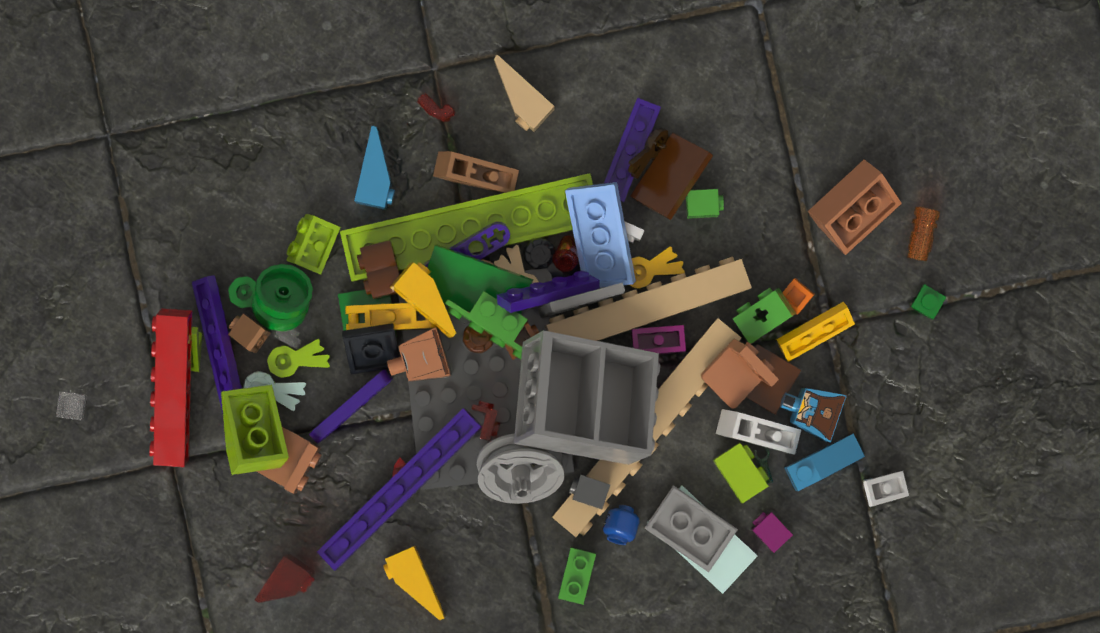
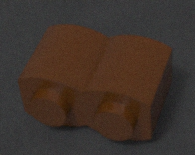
[357,240,400,299]

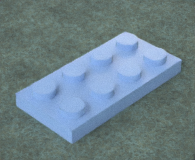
[565,182,636,288]

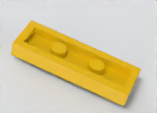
[776,302,855,362]

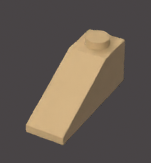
[494,55,555,132]

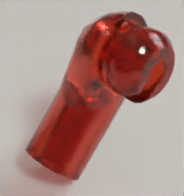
[417,93,455,122]

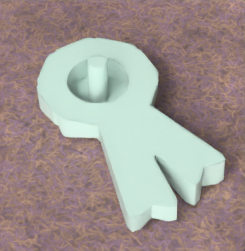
[243,371,306,411]

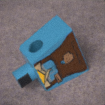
[780,388,846,442]

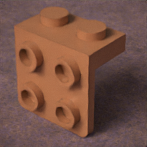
[701,338,779,409]
[256,427,322,494]

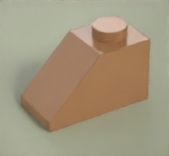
[228,313,271,353]

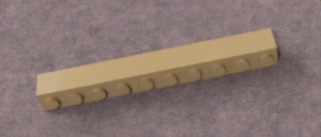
[552,318,741,537]

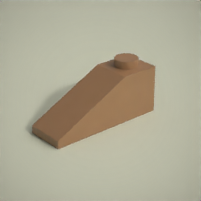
[433,151,519,193]

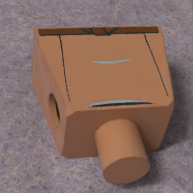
[387,328,451,381]

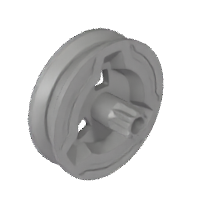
[476,433,564,504]

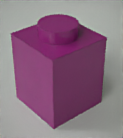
[751,512,793,553]

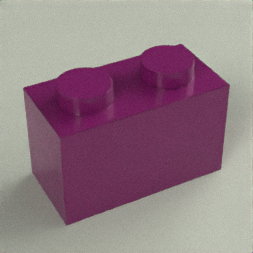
[631,325,686,354]

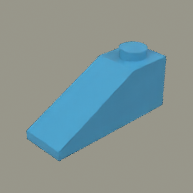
[354,126,395,210]
[784,433,865,491]

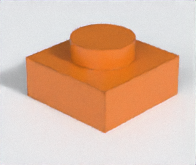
[782,278,815,315]

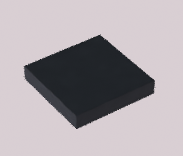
[342,323,400,374]

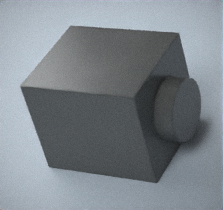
[569,475,610,509]

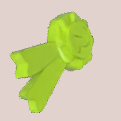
[267,339,330,378]

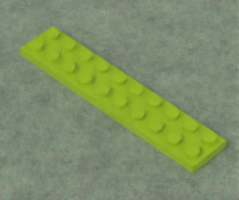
[340,173,593,282]

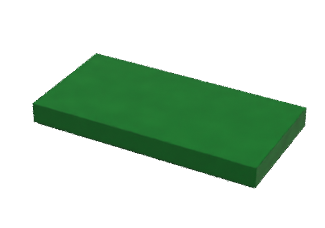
[427,244,534,315]

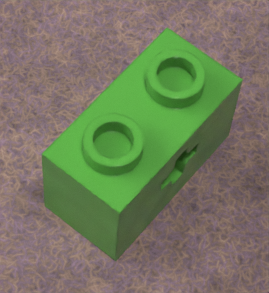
[733,288,796,344]
[558,547,596,605]

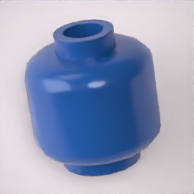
[603,505,640,545]

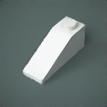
[716,409,801,455]

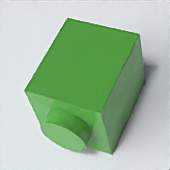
[686,189,724,219]

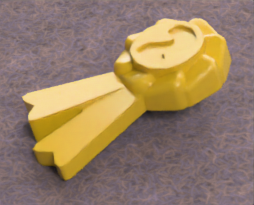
[629,247,685,289]

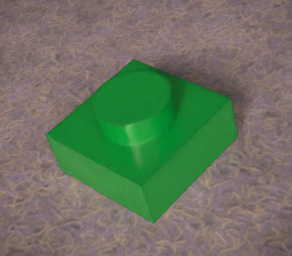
[910,284,946,320]

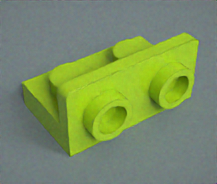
[287,214,341,275]

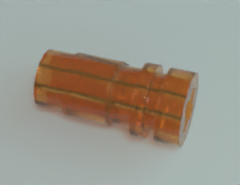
[907,207,940,262]

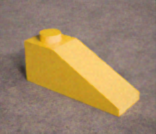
[390,262,456,338]
[383,546,446,620]

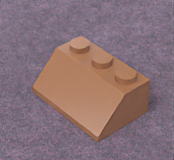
[808,160,902,255]

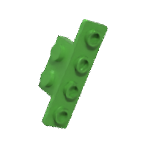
[445,292,528,360]

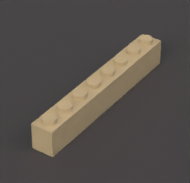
[545,257,752,341]

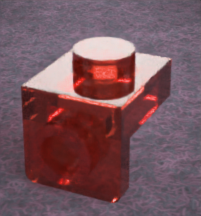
[471,401,500,441]

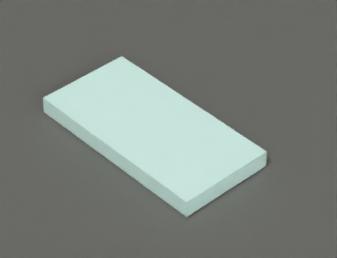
[647,485,757,594]

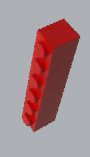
[149,308,192,467]

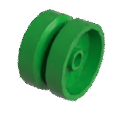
[252,264,313,331]

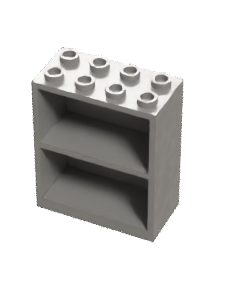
[514,330,660,465]

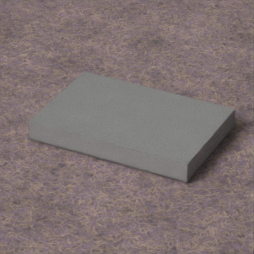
[538,282,625,318]
[645,485,738,572]

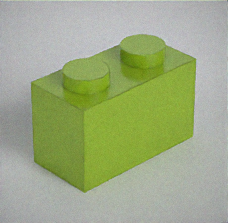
[713,443,769,504]

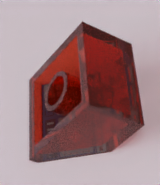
[255,554,315,603]

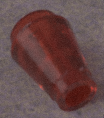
[553,236,578,272]

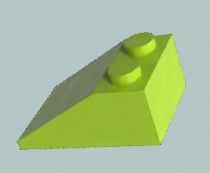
[221,385,289,475]

